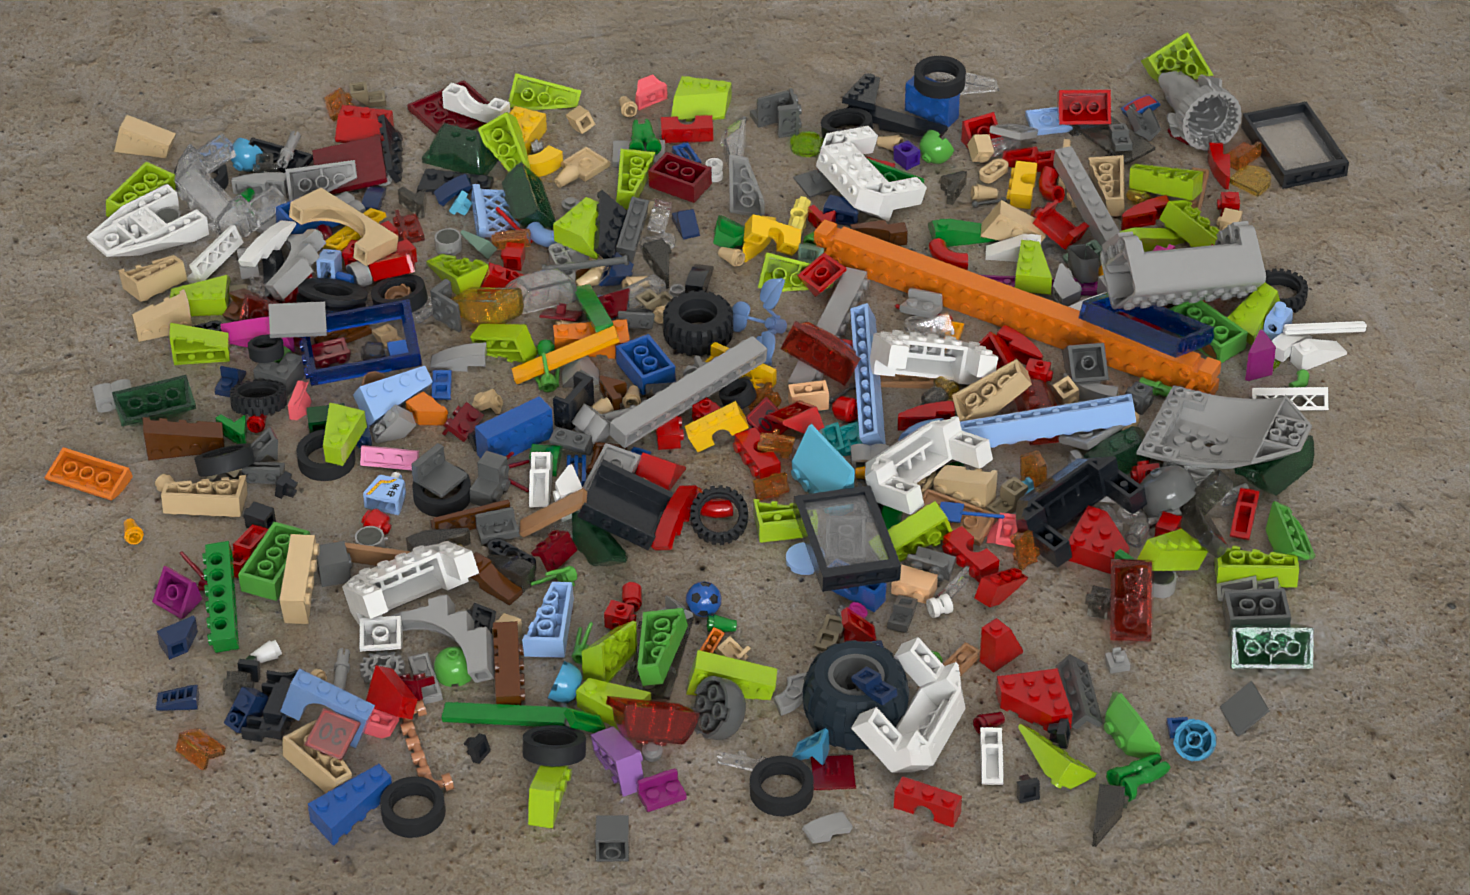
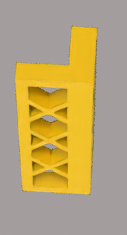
[323,208,387,252]
[705,342,777,396]

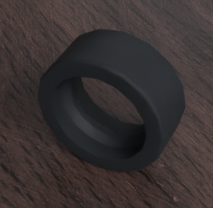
[248,334,284,363]
[719,378,757,409]

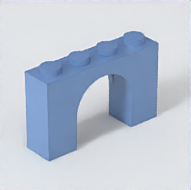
[280,668,375,748]

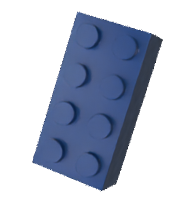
[475,396,553,458]

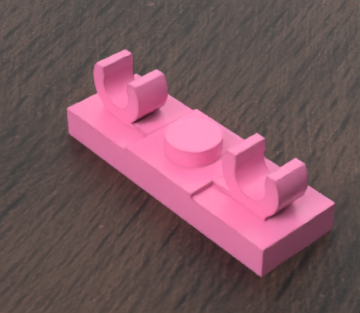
[360,445,419,470]

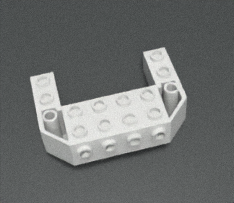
[816,126,927,222]
[870,330,998,385]
[865,416,993,515]
[342,541,479,626]
[851,637,966,773]

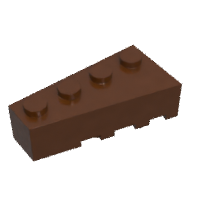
[143,417,225,461]

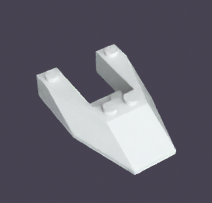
[87,184,209,257]

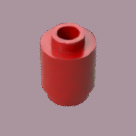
[622,582,642,612]

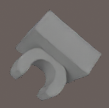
[1104,647,1130,673]

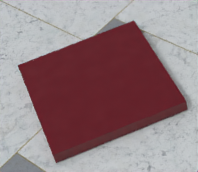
[407,80,490,143]
[312,135,388,195]

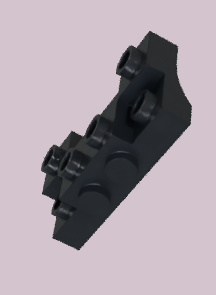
[241,670,298,742]

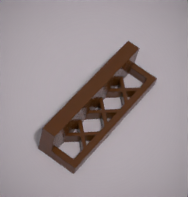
[430,499,510,539]

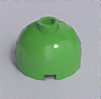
[919,130,954,164]
[434,646,472,687]

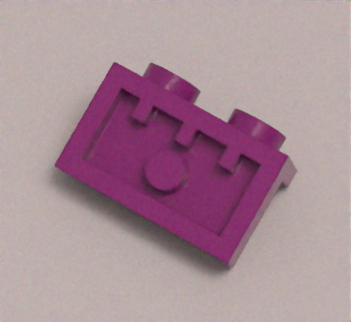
[637,768,687,813]

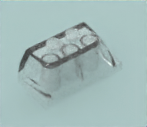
[496,268,577,316]

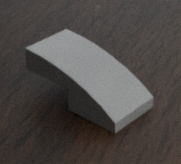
[802,812,853,843]

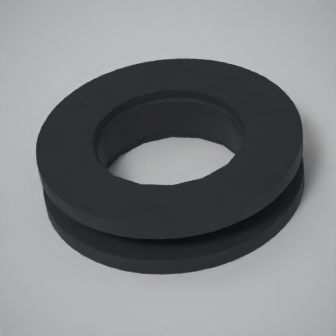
[296,278,368,316]

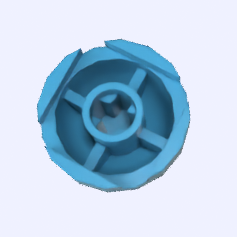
[229,138,265,171]
[547,661,583,703]
[1174,719,1217,761]

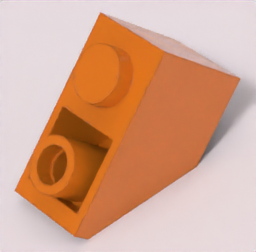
[406,391,448,426]

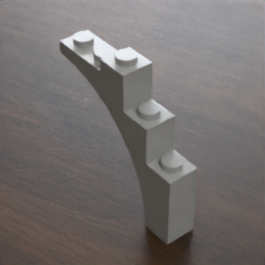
[264,229,326,300]
[391,595,495,683]

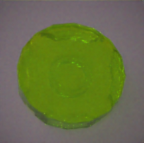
[790,131,824,157]

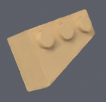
[114,115,176,158]
[981,200,1046,242]
[118,255,187,302]
[132,289,192,342]
[933,465,997,510]

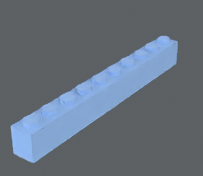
[850,303,886,446]
[960,394,1136,448]

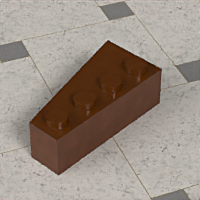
[493,621,525,705]

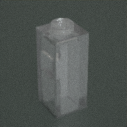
[619,274,666,309]

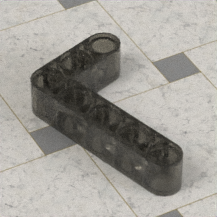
[1179,469,1234,558]

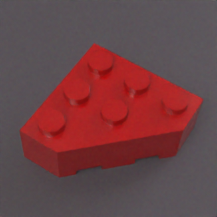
[1068,505,1130,575]
[996,668,1072,732]

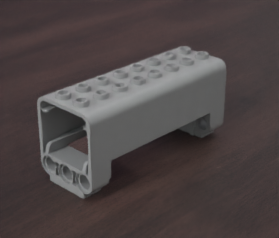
[1100,221,1266,310]

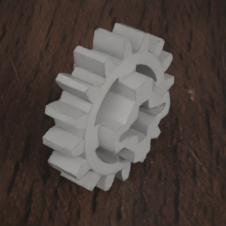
[360,650,405,684]

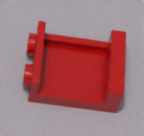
[1033,200,1089,250]

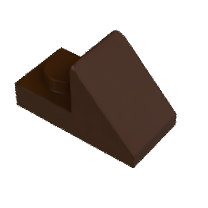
[223,288,259,322]
[599,376,627,411]

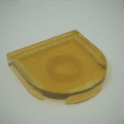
[1229,166,1271,197]

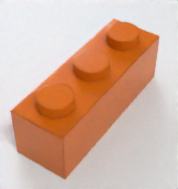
[700,627,725,654]

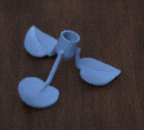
[732,278,787,365]

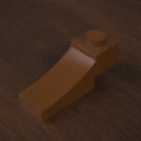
[850,220,908,246]
[470,552,523,606]

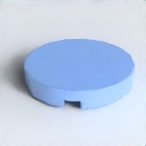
[786,542,825,575]

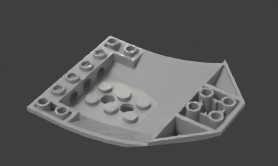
[1137,385,1312,469]

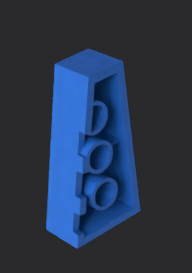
[308,764,392,846]

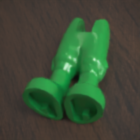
[629,119,662,156]
[1106,754,1171,802]

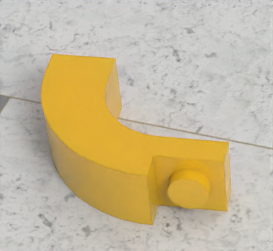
[501,145,563,178]

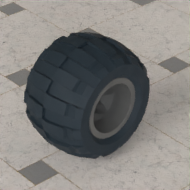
[802,640,909,751]

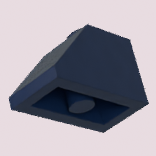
[823,195,858,226]
[598,252,634,287]

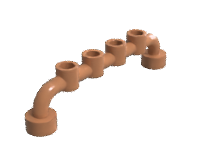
[400,700,454,791]

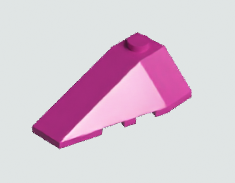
[221,316,295,352]

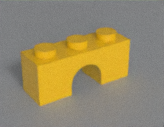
[1007,161,1037,209]
[744,214,801,256]
[685,401,749,452]

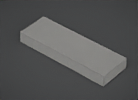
[408,652,443,704]

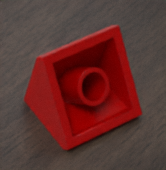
[961,112,1004,148]
[797,253,847,297]
[635,452,686,491]

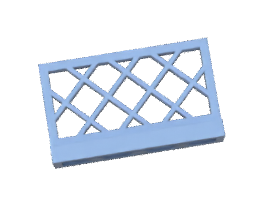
[471,184,521,239]

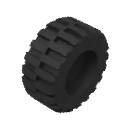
[663,290,733,357]

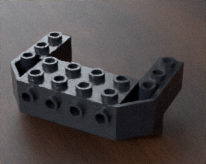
[1015,456,1147,568]

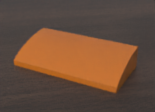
[44,447,133,501]

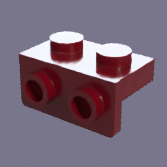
[308,337,351,369]
[442,402,484,442]
[531,530,578,572]
[398,673,435,701]

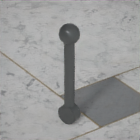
[972,197,1007,208]
[829,382,856,404]

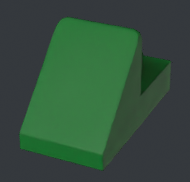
[215,414,247,444]

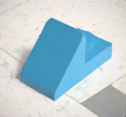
[792,728,829,765]

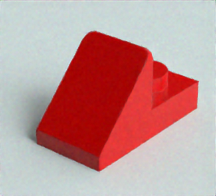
[808,205,836,229]
[841,607,876,642]

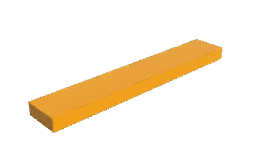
[511,326,620,384]

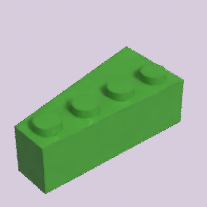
[637,608,688,686]

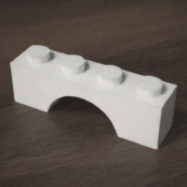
[442,83,510,123]

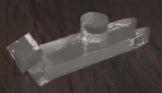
[717,751,766,771]

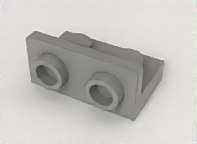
[900,288,943,319]

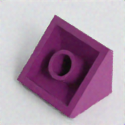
[1245,330,1276,381]
[152,566,202,619]

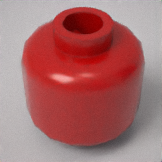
[832,396,858,422]
[361,508,392,535]

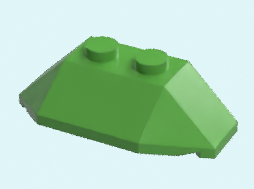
[1265,501,1316,561]
[1104,691,1161,759]

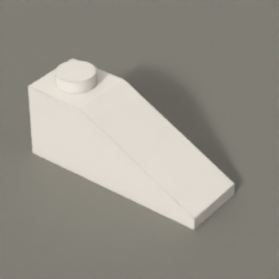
[985,234,1041,262]
[1290,339,1347,370]

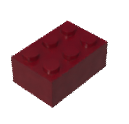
[648,152,712,203]

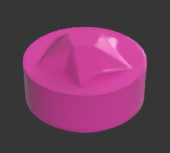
[848,602,868,619]

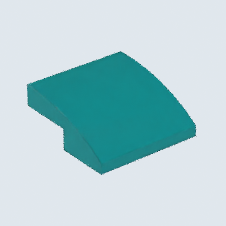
[822,421,863,456]

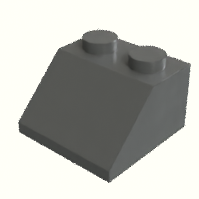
[1062,343,1109,383]

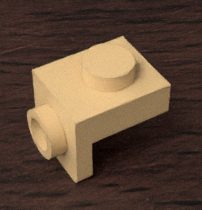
[472,389,503,415]
[715,636,751,661]

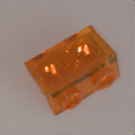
[324,88,354,121]
[1227,141,1262,171]
[491,229,531,250]
[1020,450,1047,488]
[175,728,226,770]

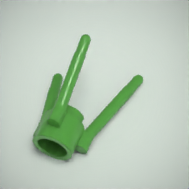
[534,353,560,393]
[531,566,578,586]
[571,622,593,665]

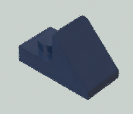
[672,209,700,240]
[214,366,247,397]

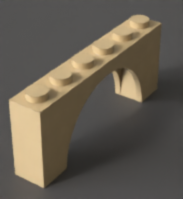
[289,188,398,266]

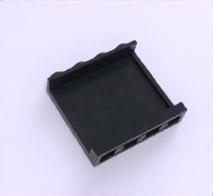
[577,459,673,550]

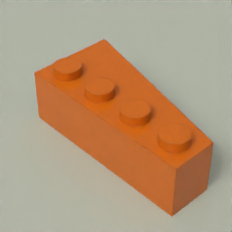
[553,319,630,359]

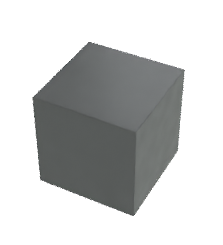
[316,541,352,587]
[595,815,630,862]

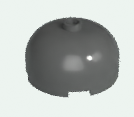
[1140,465,1198,517]
[690,676,746,740]

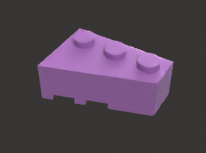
[591,726,644,797]

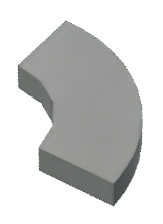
[774,673,806,716]

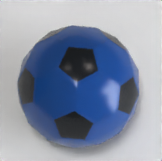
[686,581,722,617]

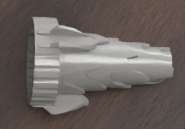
[1158,71,1242,151]

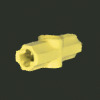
[788,196,811,235]

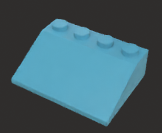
[791,424,855,517]

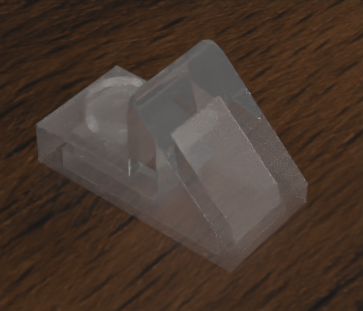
[647,198,672,234]

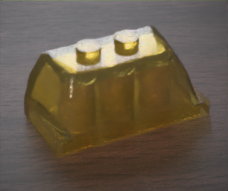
[451,288,524,324]

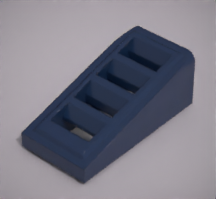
[156,685,200,711]

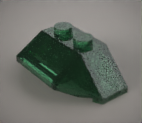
[1083,426,1151,475]
[572,511,629,566]

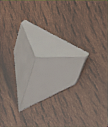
[561,356,600,388]

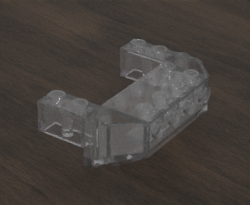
[174,133,286,237]

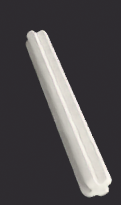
[1282,321,1367,335]

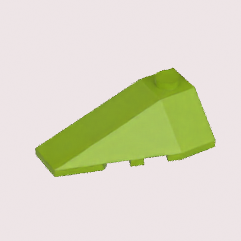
[508,73,581,110]
[478,112,531,180]
[1120,228,1187,252]
[758,252,834,292]
[426,254,489,298]
[1018,724,1097,789]

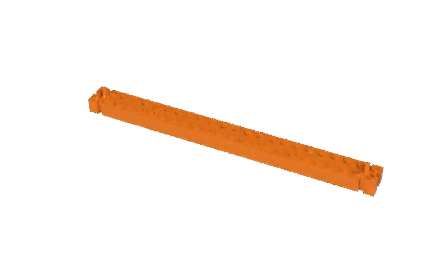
[814,219,1221,395]

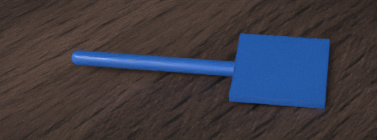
[940,501,1005,523]

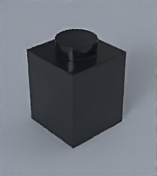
[243,501,276,529]

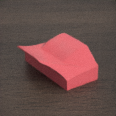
[635,74,667,110]
[288,380,312,420]
[986,513,1018,548]
[364,709,399,739]

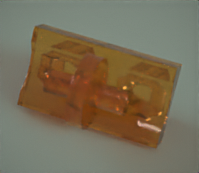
[748,382,781,412]
[757,428,795,459]
[753,472,790,501]
[1010,530,1040,570]

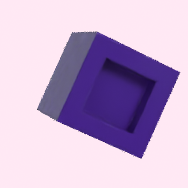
[893,140,921,170]

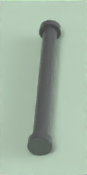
[542,254,629,275]

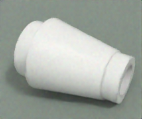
[250,640,282,663]

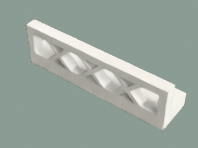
[187,225,244,284]
[1249,387,1329,411]

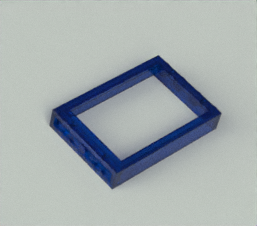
[1079,292,1214,358]
[299,299,422,386]

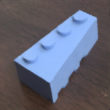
[353,366,433,427]
[522,582,574,658]

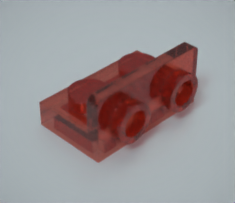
[393,210,425,243]

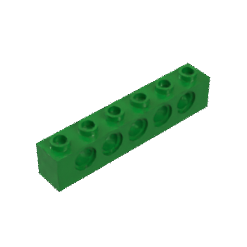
[202,541,239,653]

